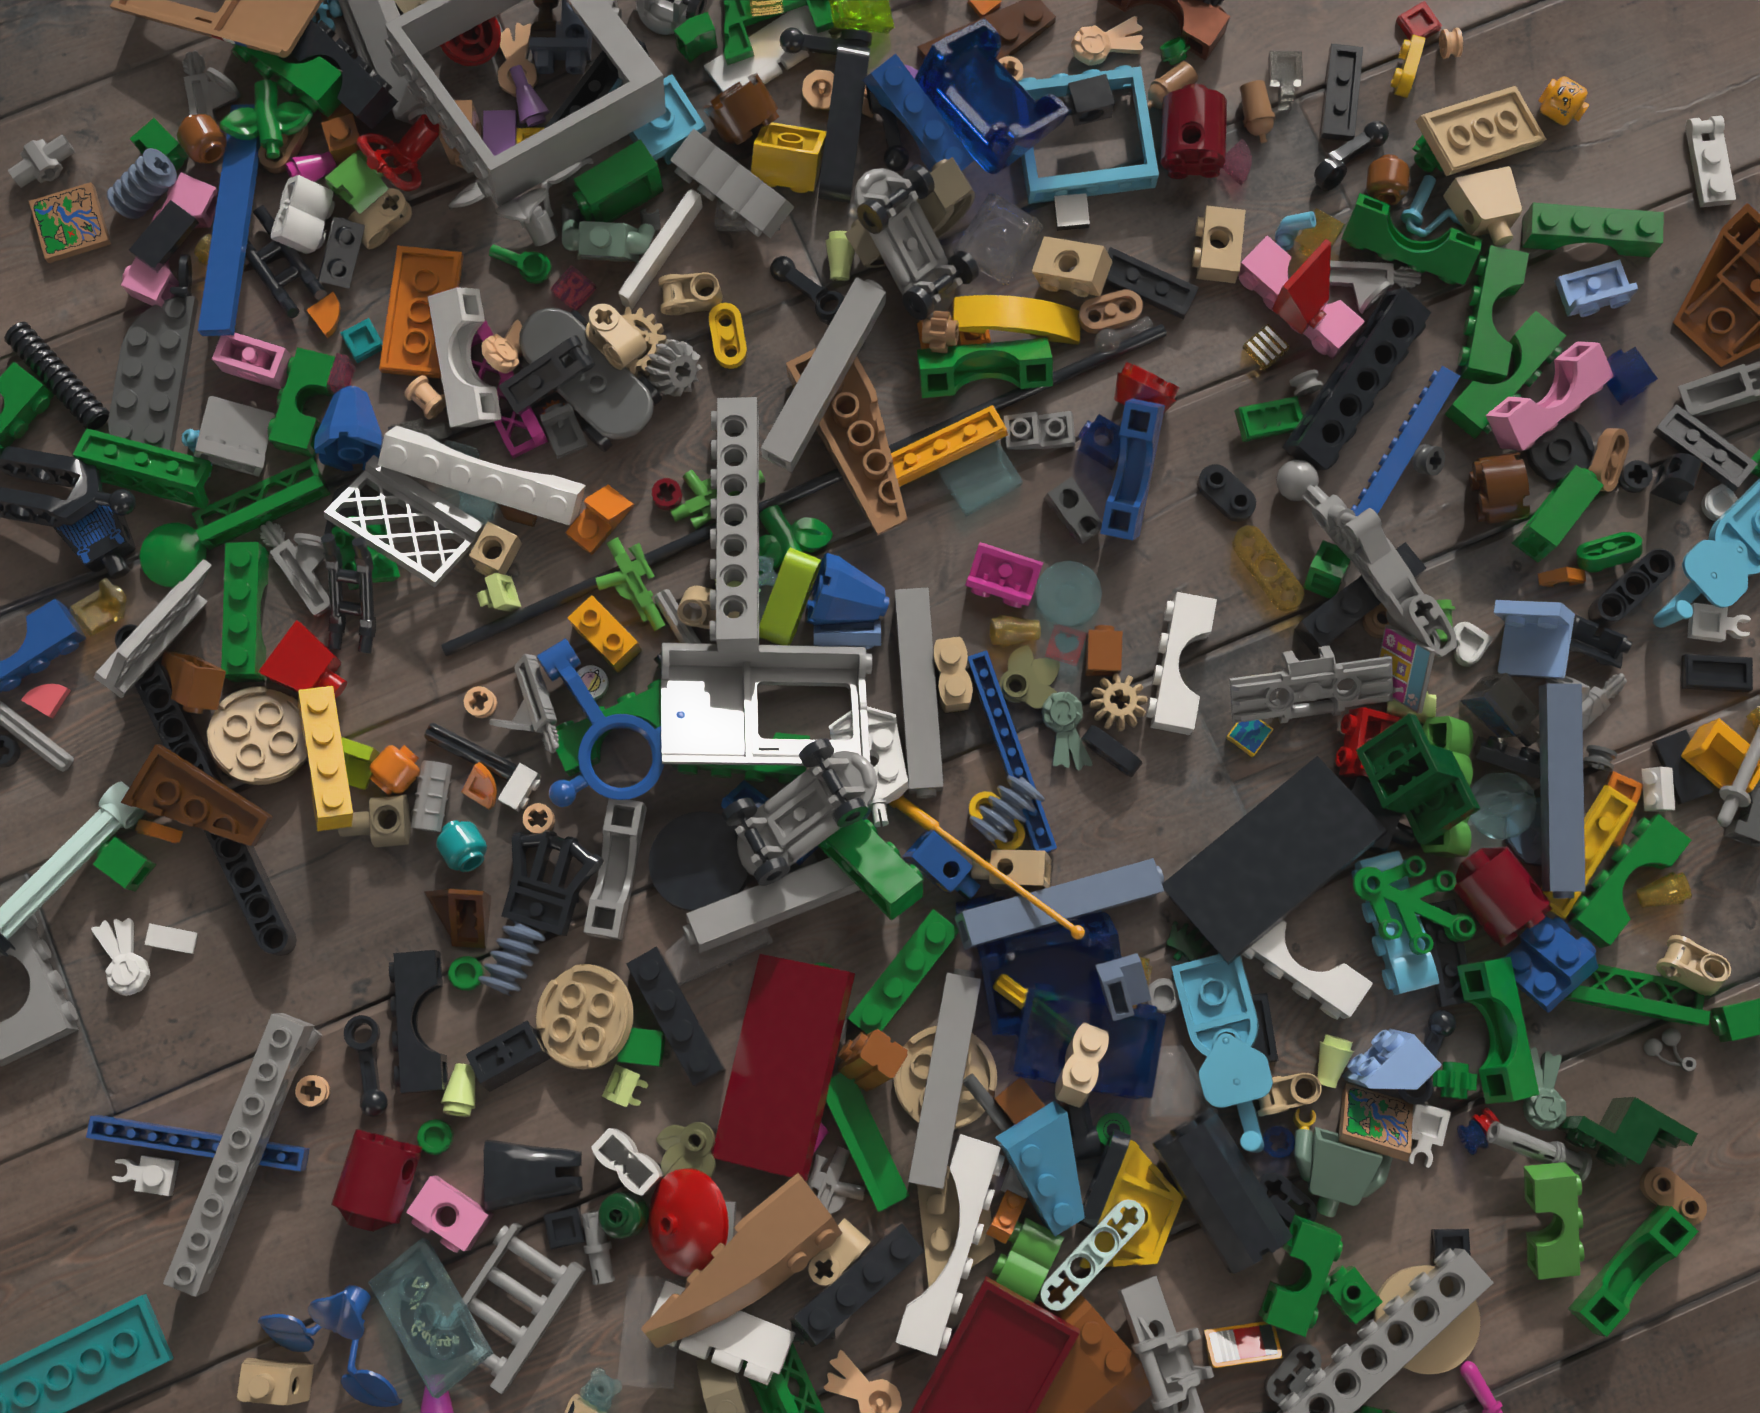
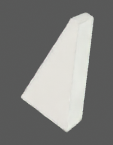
[144,923,199,954]

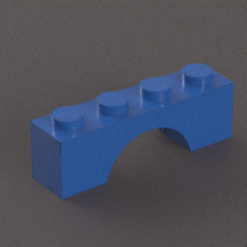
[862,53,975,172]
[1100,399,1165,540]
[0,599,86,692]

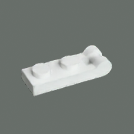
[1686,115,1736,208]

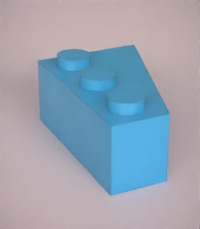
[995,1101,1085,1236]

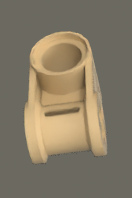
[348,188,412,249]
[659,272,723,315]
[585,304,647,370]
[677,586,740,629]
[1656,935,1731,996]
[1258,1073,1322,1116]
[808,1218,871,1286]

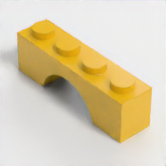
[298,686,353,831]

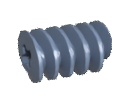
[107,148,177,219]
[969,774,1045,847]
[478,920,546,997]

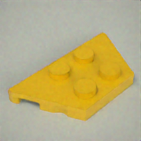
[1079,1140,1183,1269]

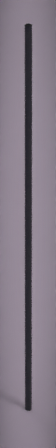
[441,324,1167,657]

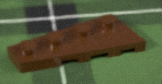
[917,0,1056,98]
[121,744,273,846]

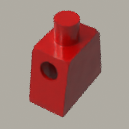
[258,620,347,698]

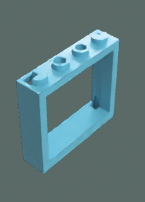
[1012,65,1159,204]

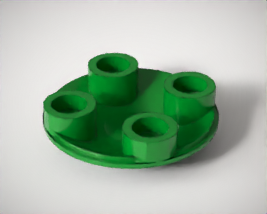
[140,523,207,587]

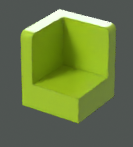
[341,737,380,790]

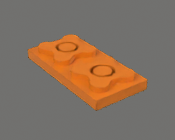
[379,245,464,379]

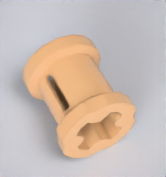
[404,375,446,419]

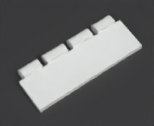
[704,6,832,92]
[651,1281,795,1385]

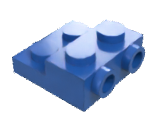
[1506,914,1599,1013]

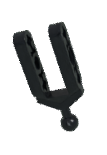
[0,446,136,527]

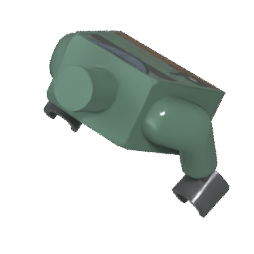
[561,204,661,263]

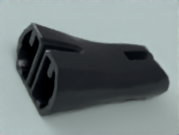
[483,1140,583,1212]

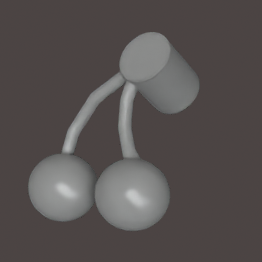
[1643,1028,1697,1072]

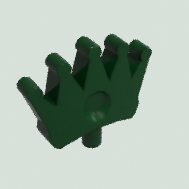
[1166,921,1212,962]

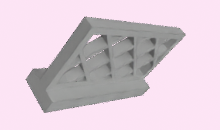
[324,455,484,588]
[94,559,212,698]

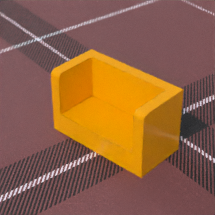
[1681,718,1760,793]

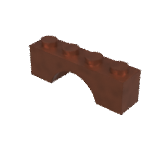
[1105,0,1230,61]

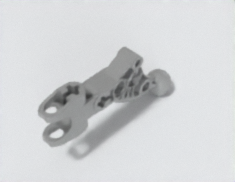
[1276,460,1457,657]

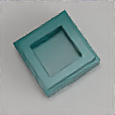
[340,318,383,364]

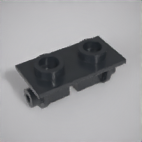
[318,217,365,288]
[1569,615,1632,669]

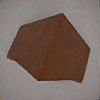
[424,889,491,948]

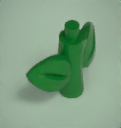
[220,80,313,159]
[759,505,833,575]

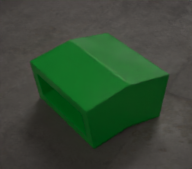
[674,12,718,63]

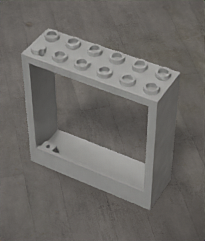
[385,0,666,206]

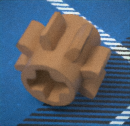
[922,311,959,353]

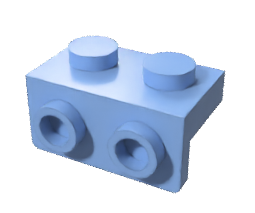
[1555,259,1638,317]

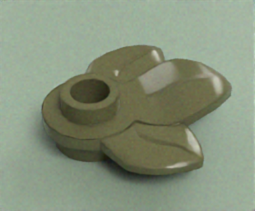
[999,645,1060,709]
[656,1122,716,1178]

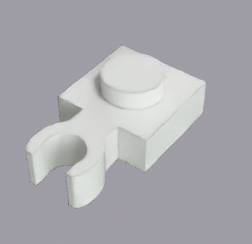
[1687,603,1751,642]
[1408,1104,1451,1168]
[112,1155,179,1196]

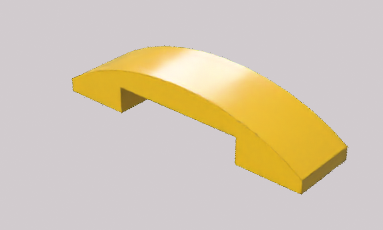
[952,295,1080,345]

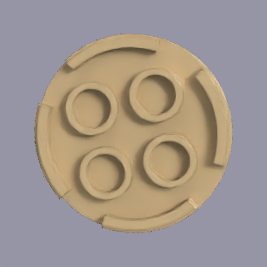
[207,686,308,785]
[536,964,633,1070]
[893,1026,997,1129]
[1373,1265,1480,1374]

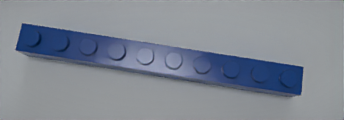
[1351,366,1460,516]
[967,650,1057,854]
[86,1115,310,1171]

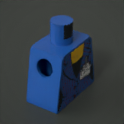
[902,830,981,901]

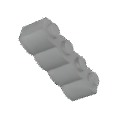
[670,129,794,239]

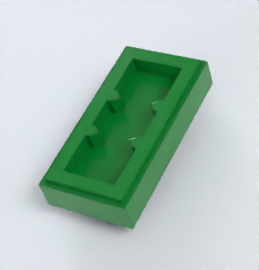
[1234,396,1303,442]

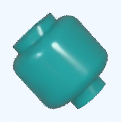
[436,820,487,872]

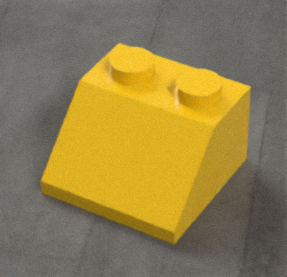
[751,122,827,193]

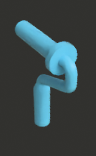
[1400,175,1484,237]

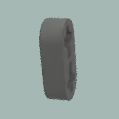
[1264,1343,1322,1403]

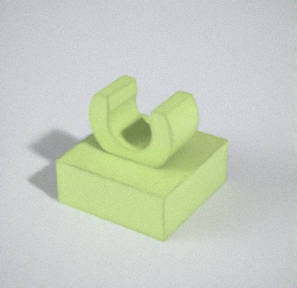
[476,573,521,612]
[602,1064,648,1107]

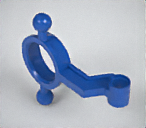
[536,638,685,807]

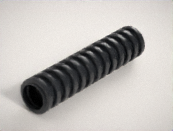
[4,322,110,430]

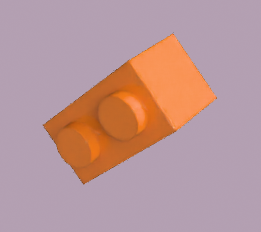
[986,1189,1027,1244]

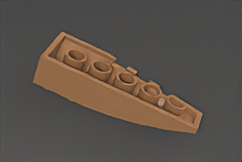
[786,348,907,536]
[641,1173,842,1348]

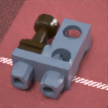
[529,0,592,74]

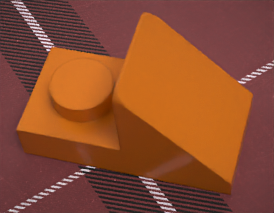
[565,484,634,555]

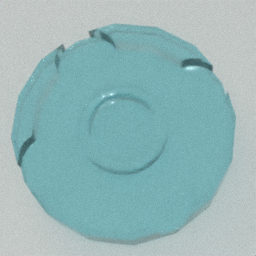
[1035,561,1102,627]
[1470,772,1537,840]

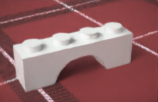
[428,287,501,427]
[1146,592,1217,735]
[1242,920,1373,1020]

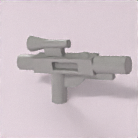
[807,1146,865,1214]

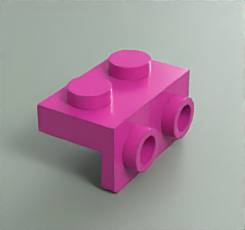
[965,542,1043,608]

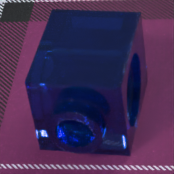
[1605,347,1658,405]
[1078,414,1120,470]

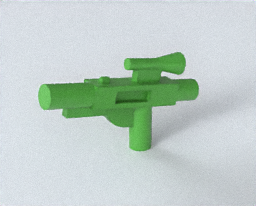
[670,470,766,530]
[596,537,666,632]

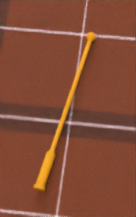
[889,795,1085,939]

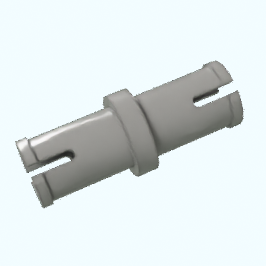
[581,1210,615,1285]

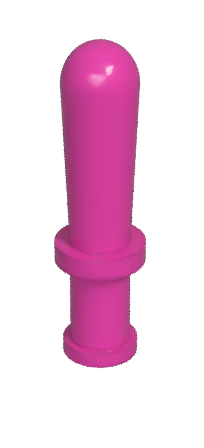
[1460,1361,1503,1413]

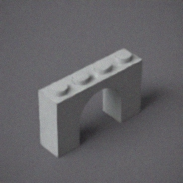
[0,914,79,1067]

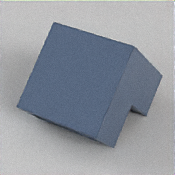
[1095,953,1152,1021]

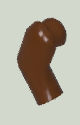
[496,503,538,527]

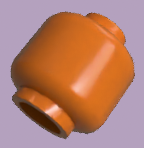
[369,745,420,796]

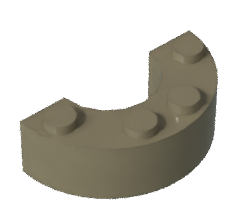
[844,157,975,268]

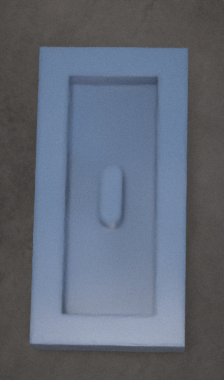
[814,620,881,649]

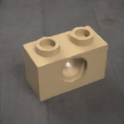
[1192,206,1246,283]
[1032,236,1112,297]

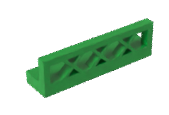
[72,429,213,509]
[192,457,331,550]
[1563,964,1711,1027]
[826,1073,910,1212]
[742,1342,825,1413]

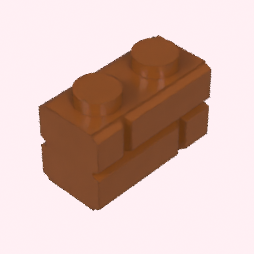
[837,1029,908,1092]

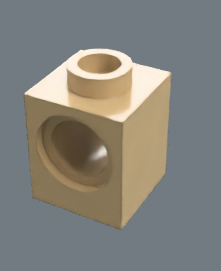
[469,521,522,576]

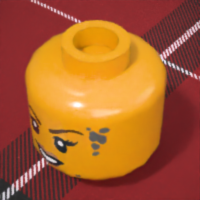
[1538,76,1589,126]

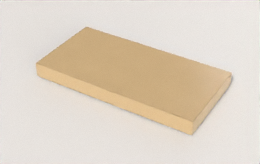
[1415,86,1547,176]

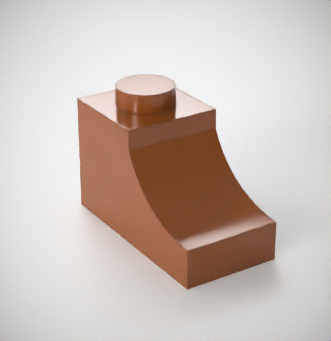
[320,103,362,166]
[161,651,226,714]

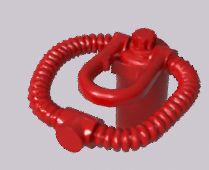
[356,114,439,192]

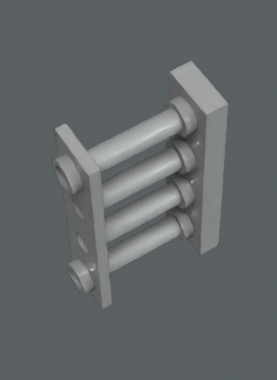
[436,1223,586,1394]

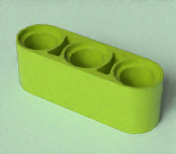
[759,547,822,646]

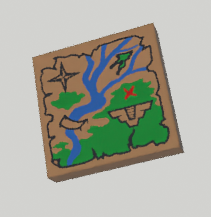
[29,182,111,263]
[1339,1083,1413,1162]

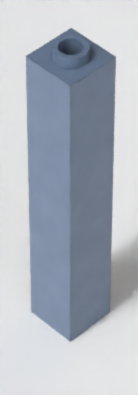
[1539,684,1585,898]
[954,858,1164,950]

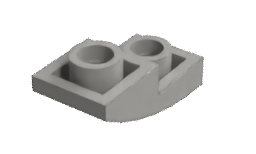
[1004,411,1076,450]

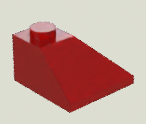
[1271,239,1331,335]

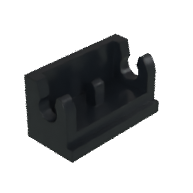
[466,1020,551,1092]

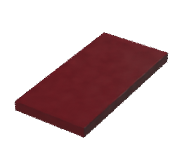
[712,954,855,1181]
[910,1276,1080,1413]

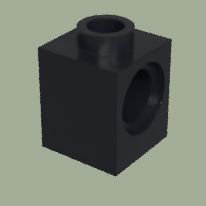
[1062,74,1115,127]

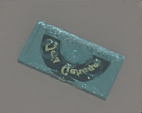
[368,1238,493,1398]

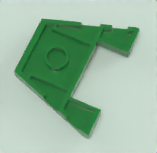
[724,0,844,66]

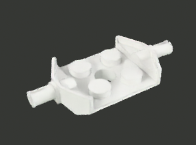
[829,706,909,827]

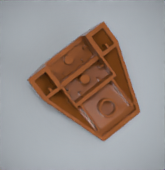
[1673,203,1760,368]
[1036,1277,1152,1413]

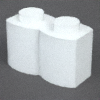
[271,175,335,254]
[591,1128,663,1196]

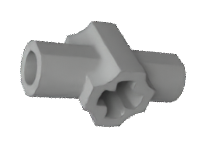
[8,134,75,188]

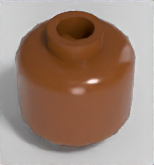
[177,114,227,164]
[1366,154,1410,206]

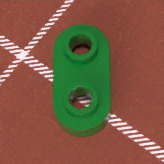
[1576,532,1643,573]

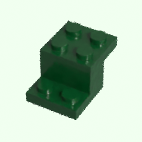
[1356,713,1481,845]
[1557,1097,1698,1167]

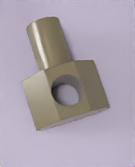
[338,794,411,848]

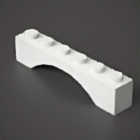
[378,426,586,525]
[896,1134,1005,1356]

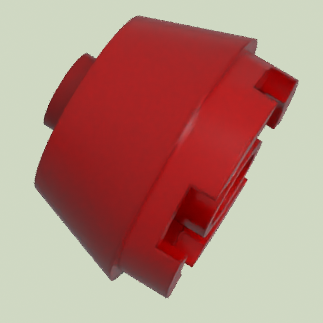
[440,16,501,66]
[1114,361,1180,413]

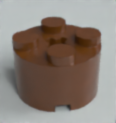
[703,73,779,145]
[1469,452,1530,524]

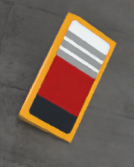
[1204,1321,1282,1368]

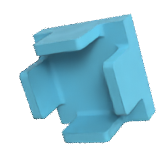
[629,74,707,165]

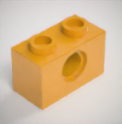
[567,595,642,673]

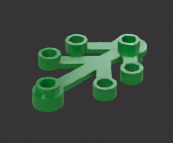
[1353,856,1476,955]

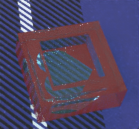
[1045,623,1087,666]

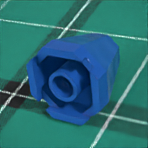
[314,386,384,471]
[806,553,889,626]

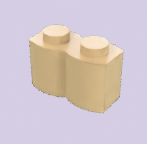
[933,637,973,713]
[1055,1023,1109,1108]

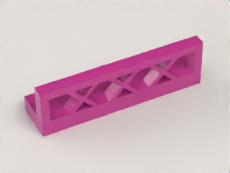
[471,320,548,459]

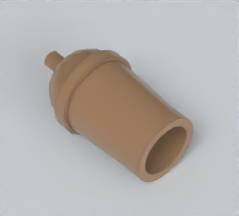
[1147,61,1198,110]
[1240,80,1276,143]

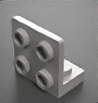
[193,396,275,477]

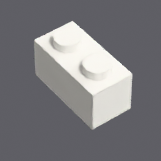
[498,763,541,812]
[1642,767,1675,812]

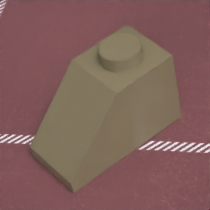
[696,1355,749,1413]

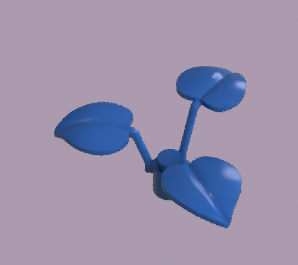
[258,1285,403,1407]

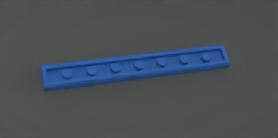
[198,104,261,336]

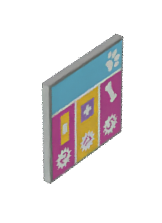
[1379,625,1435,714]

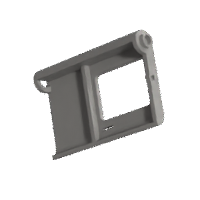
[661,643,872,766]

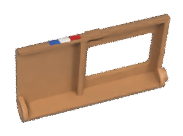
[110,0,323,58]

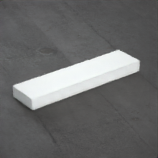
[618,189,703,310]

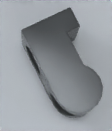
[1043,476,1102,545]
[1724,781,1760,847]

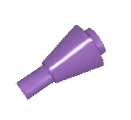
[509,65,550,127]

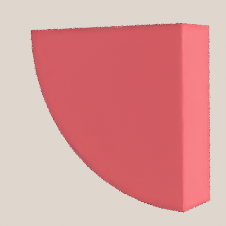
[21,684,71,719]

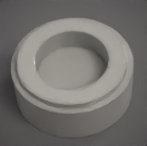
[1147,978,1180,1013]

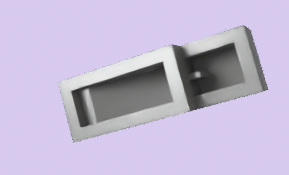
[1678,361,1760,417]

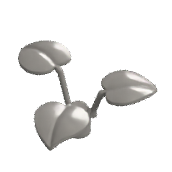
[448,158,593,246]

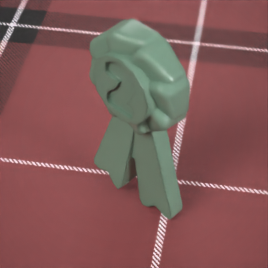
[1041,692,1092,771]
[1523,1047,1566,1131]

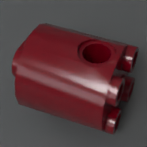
[1161,84,1227,179]
[1453,846,1553,947]
[331,1129,422,1232]

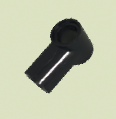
[1057,1098,1102,1161]

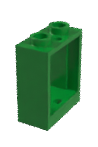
[573,139,664,223]
[1512,465,1604,563]

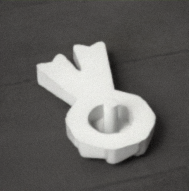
[91,918,150,996]

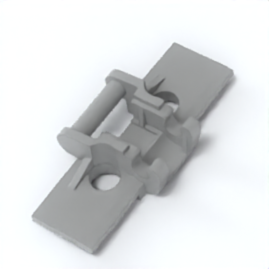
[1230,646,1393,723]
[1117,1276,1214,1413]

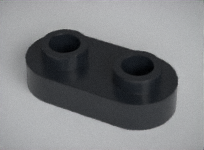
[1198,464,1256,522]

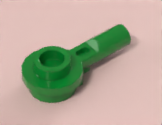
[489,244,552,284]

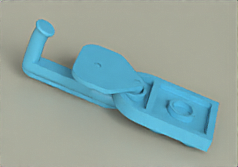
[1653,478,1760,628]
[1171,954,1273,1153]

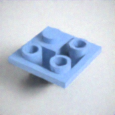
[1342,1028,1442,1090]

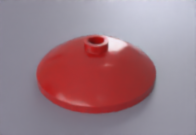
[648,1168,729,1277]

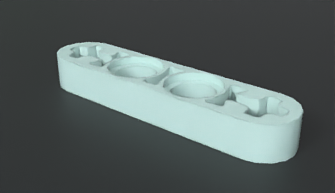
[1040,1199,1145,1311]

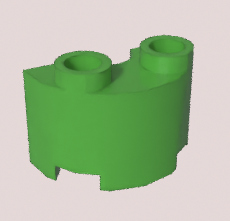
[324,150,389,214]

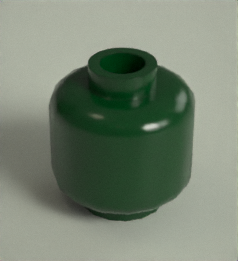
[598,1191,649,1239]

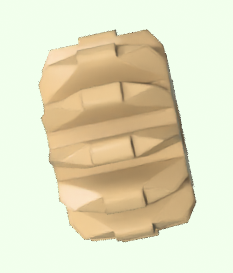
[1090,673,1148,731]

